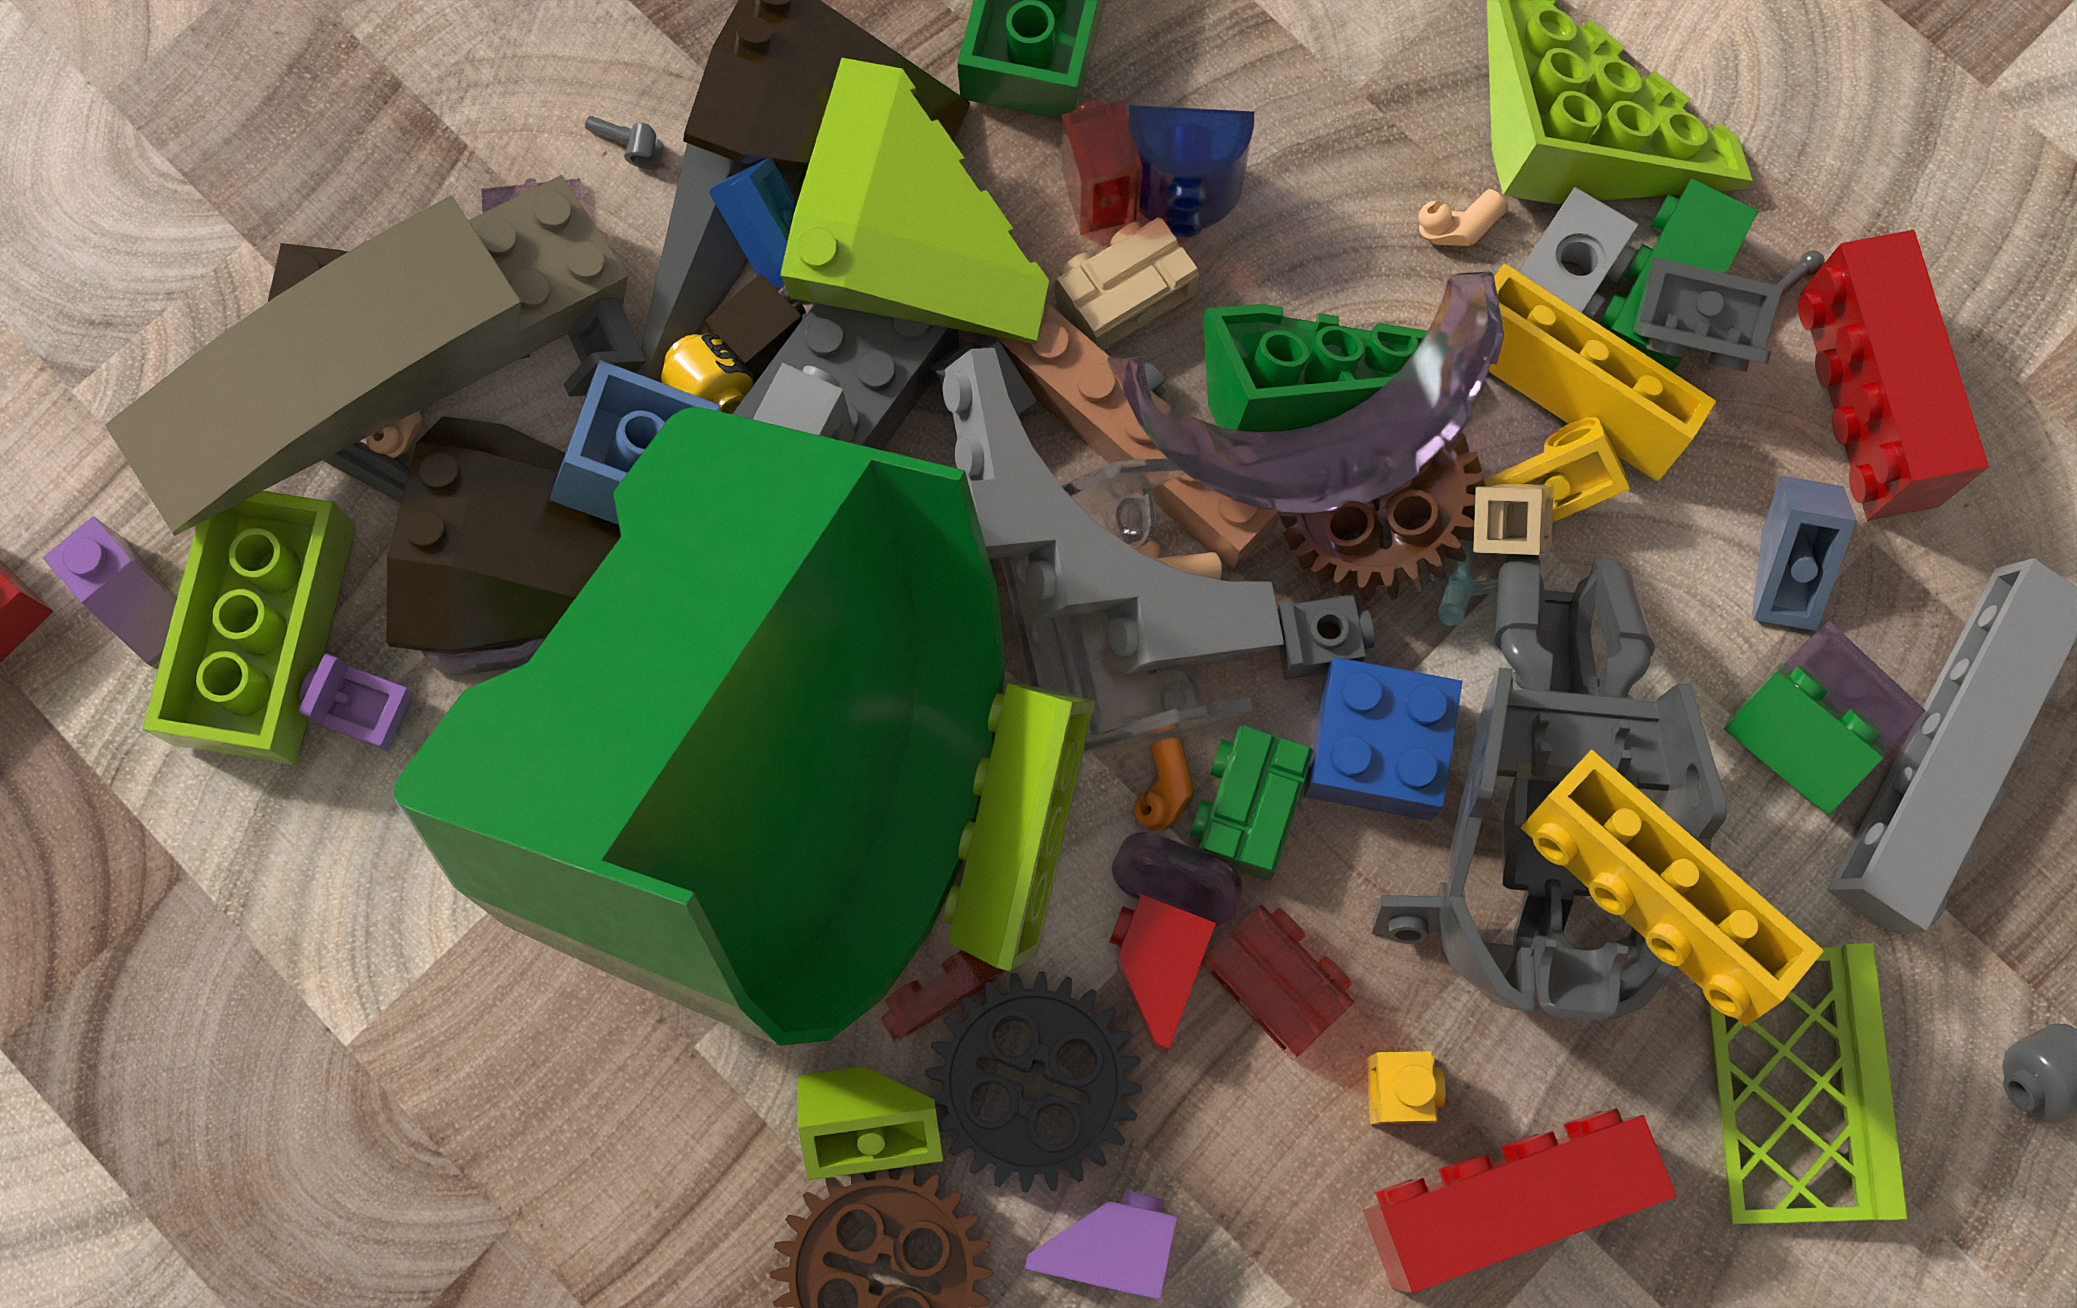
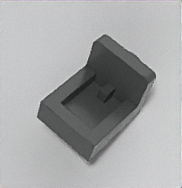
[564,298,647,397]

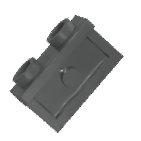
[1633,257,1783,372]

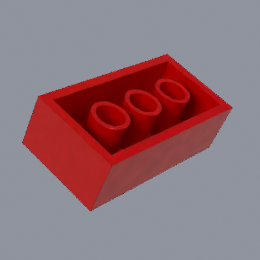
[1798,229,1989,521]
[1363,1108,1677,1293]

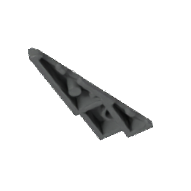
[636,143,804,383]

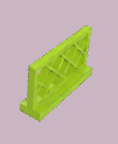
[1707,943,1907,1224]

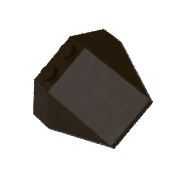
[683,0,970,172]
[386,416,621,655]

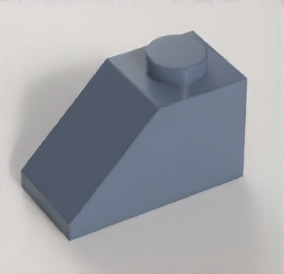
[1752,475,1857,631]

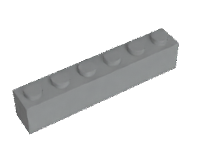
[1827,558,2077,932]

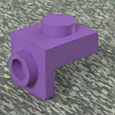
[299,654,414,751]

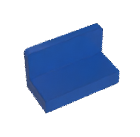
[709,157,797,289]

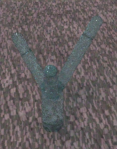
[1424,520,1498,626]

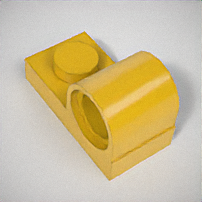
[1484,417,1630,523]

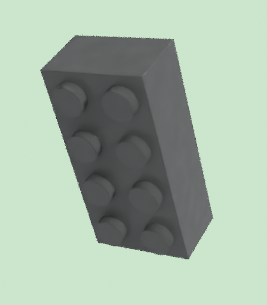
[733,303,959,450]

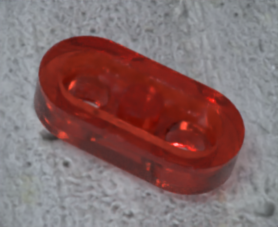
[880,950,1006,1042]

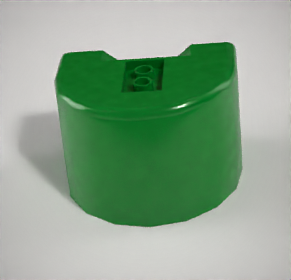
[394,407,1006,1046]

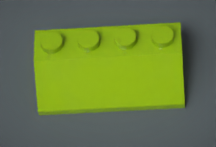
[944,683,1095,971]

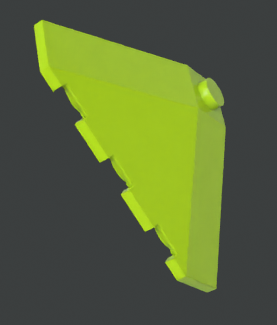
[1487,0,1753,204]
[780,58,1050,344]

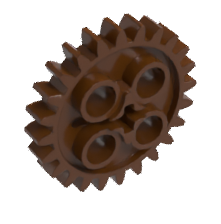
[1280,405,1486,601]
[770,1165,993,1308]

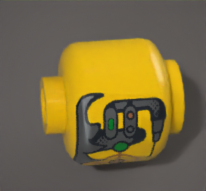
[661,334,754,414]

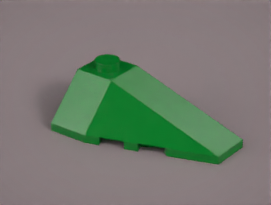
[1203,304,1473,451]

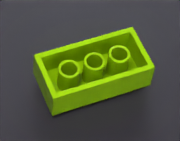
[142,491,356,765]

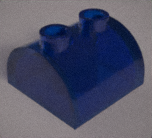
[1125,105,1255,237]

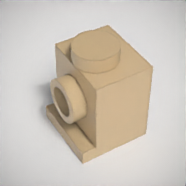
[1473,484,1554,555]

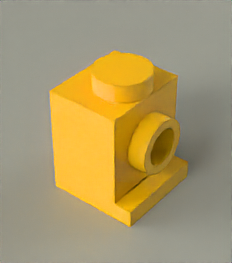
[1366,1051,1446,1125]

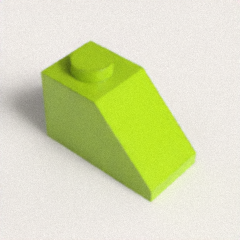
[797,1066,943,1180]

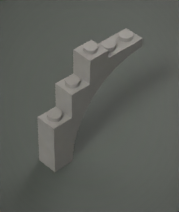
[943,348,1284,674]

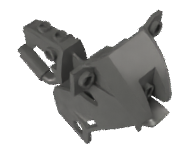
[1372,554,1727,1021]

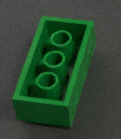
[957,0,1105,122]

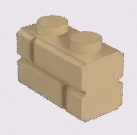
[1056,217,1200,351]

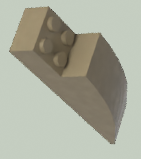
[105,175,628,536]

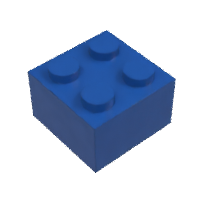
[1304,657,1463,821]

